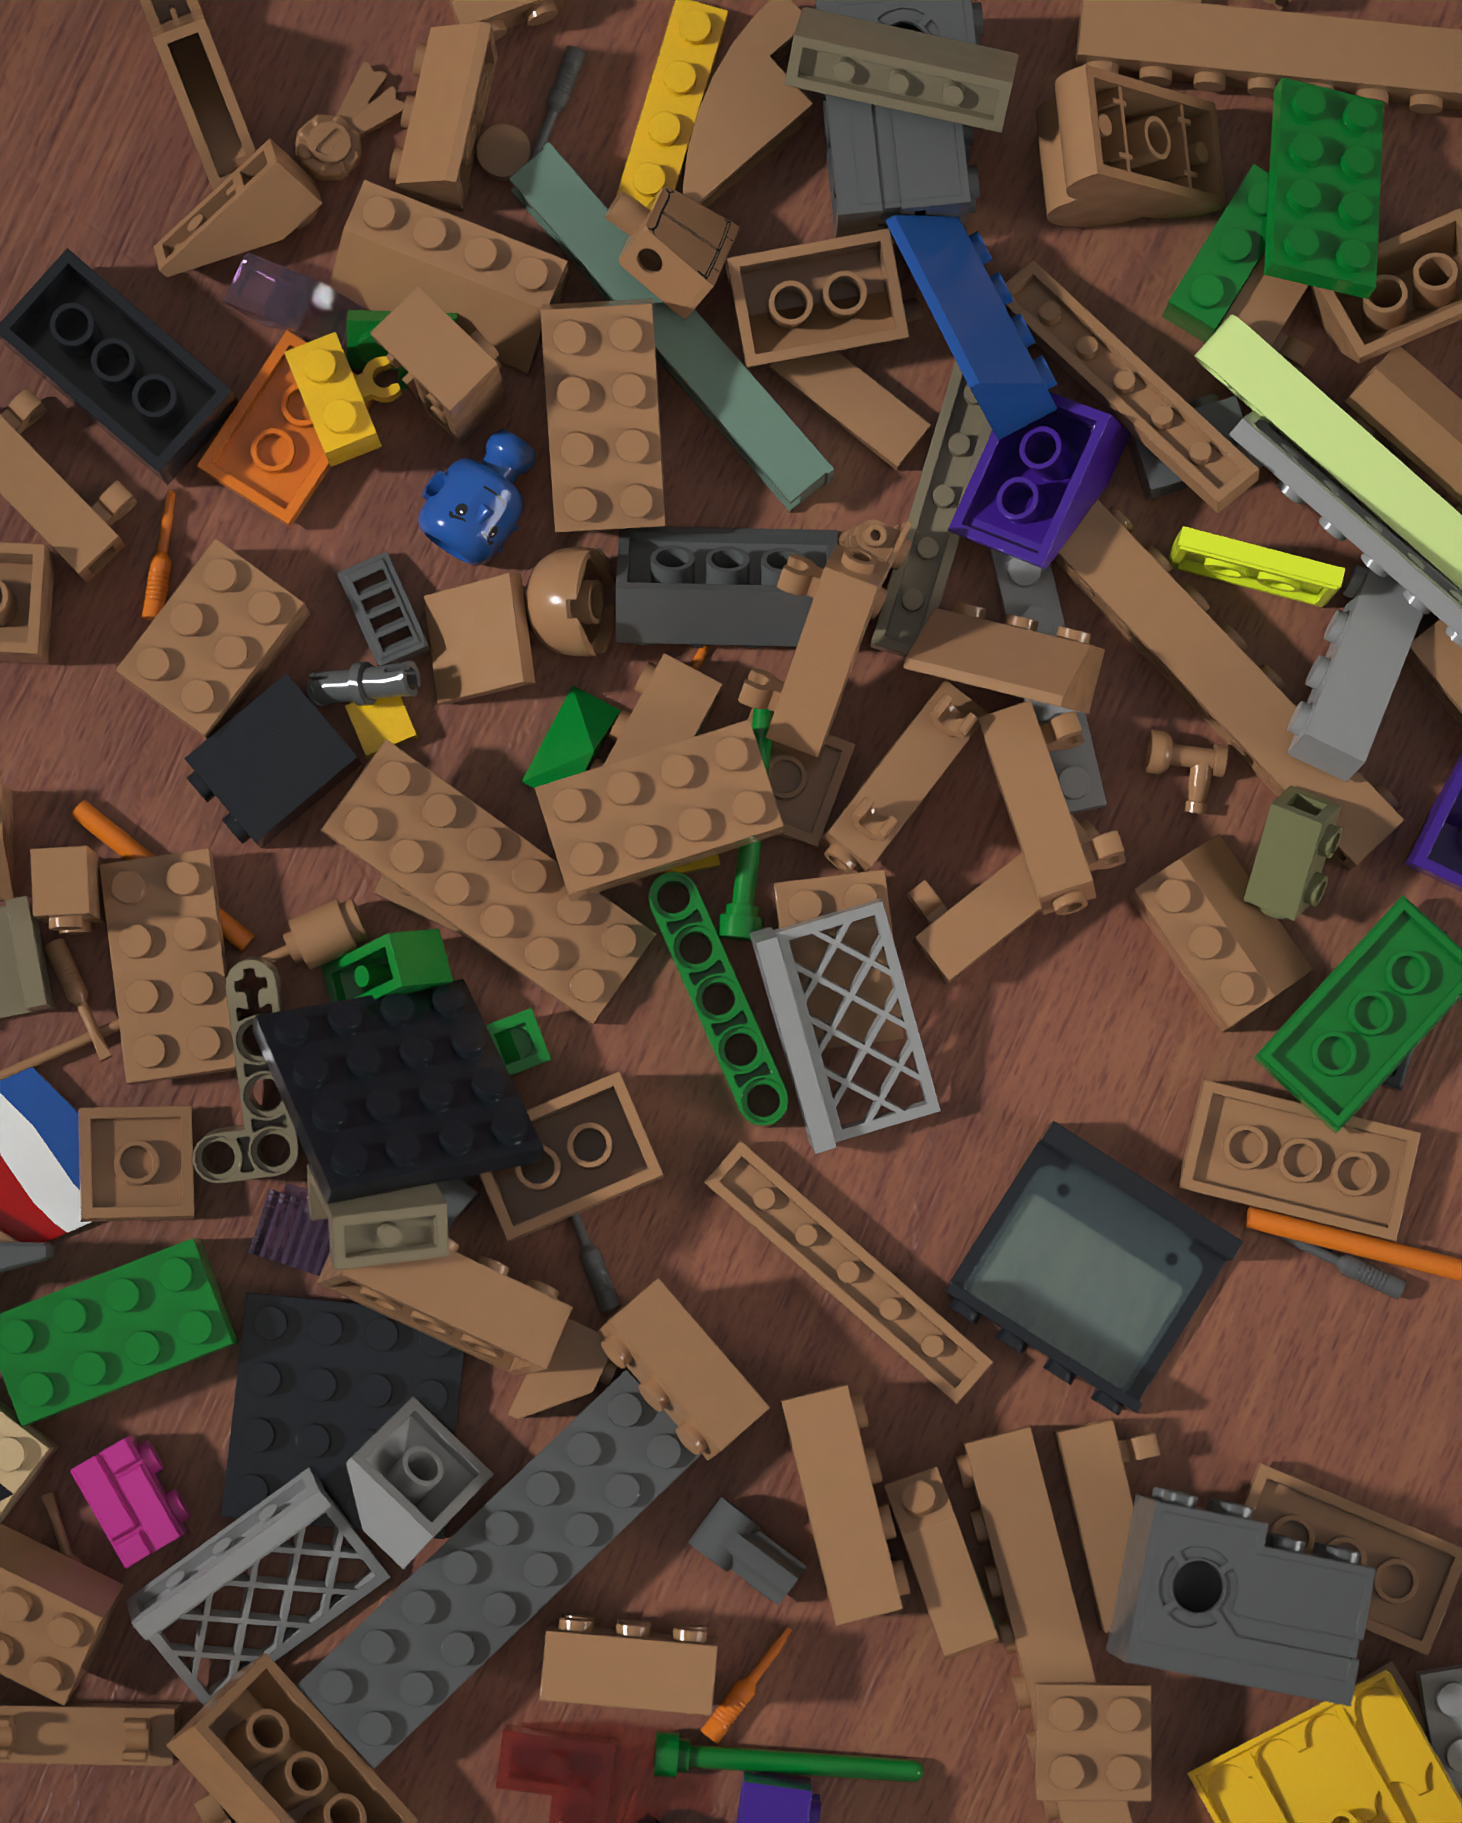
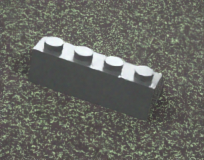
[616,526,838,648]

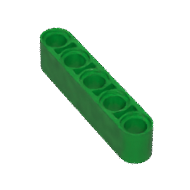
[648,872,789,1128]

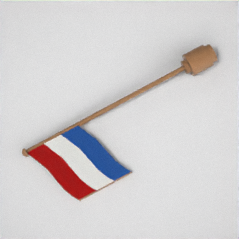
[0,898,370,1243]

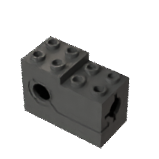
[815,0,984,238]
[1106,1487,1376,1706]

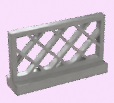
[750,899,941,1154]
[125,1467,391,1706]

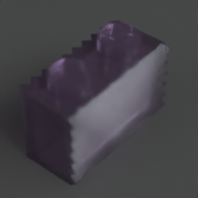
[248,1182,330,1276]

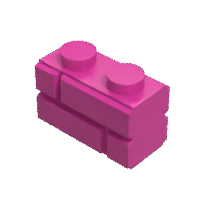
[70,1435,192,1569]

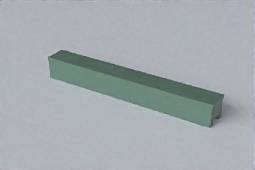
[509,142,834,512]

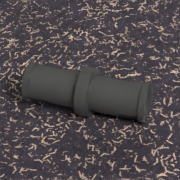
[307,661,420,707]

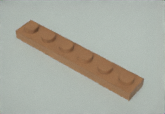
[1005,260,1259,513]
[704,1141,993,1404]

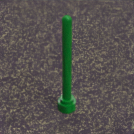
[718,708,774,942]
[653,1731,924,1782]

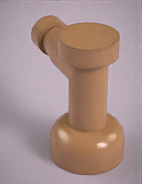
[1144,729,1228,814]

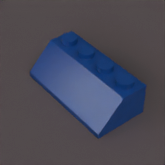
[885,215,1058,440]

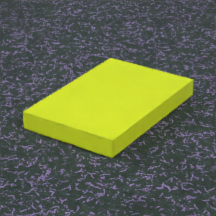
[1168,526,1346,608]

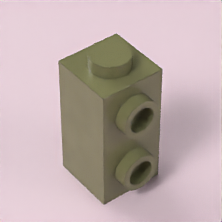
[1244,785,1342,921]

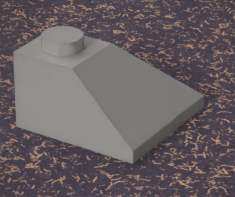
[346,1397,494,1569]

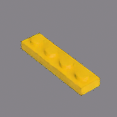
[616,0,729,207]

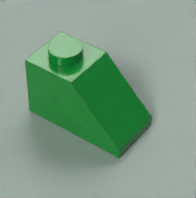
[322,929,453,1002]

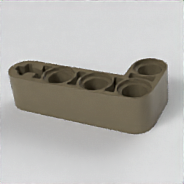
[192,956,302,1183]

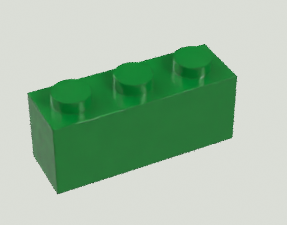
[1162,164,1269,343]

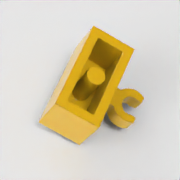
[284,332,402,467]

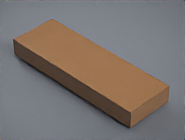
[769,351,931,471]

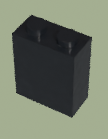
[184,673,362,849]

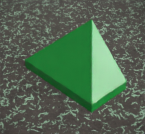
[522,685,621,790]

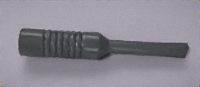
[530,45,587,160]
[569,1213,622,1314]
[1279,1236,1407,1300]

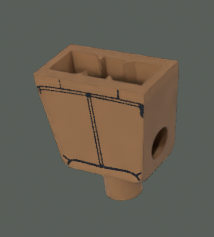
[604,187,740,320]

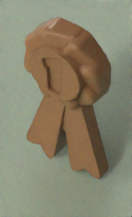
[295,61,404,181]

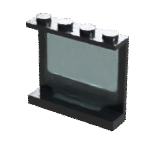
[943,1121,1243,1416]

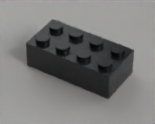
[0,248,239,485]

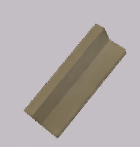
[784,7,1019,133]

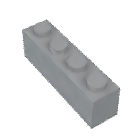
[1287,564,1423,782]

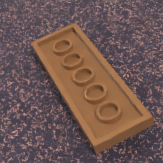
[320,739,656,1024]

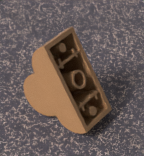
[1036,64,1227,228]

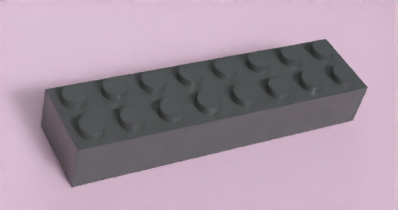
[296,1369,701,1769]

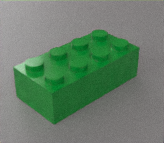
[0,1238,240,1426]

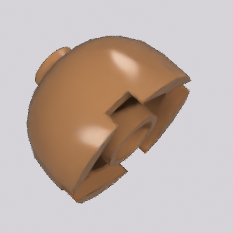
[523,547,616,657]

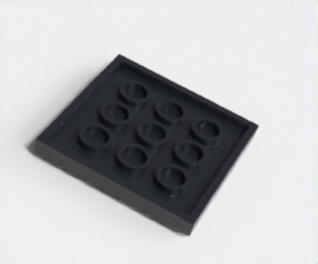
[252,979,544,1204]
[221,1292,465,1539]

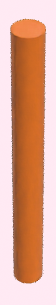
[71,800,256,953]
[1244,1206,1462,1281]

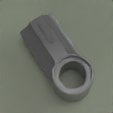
[688,1496,807,1605]

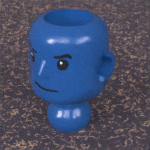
[418,429,536,566]

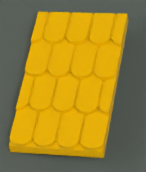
[1187,1670,1462,1823]

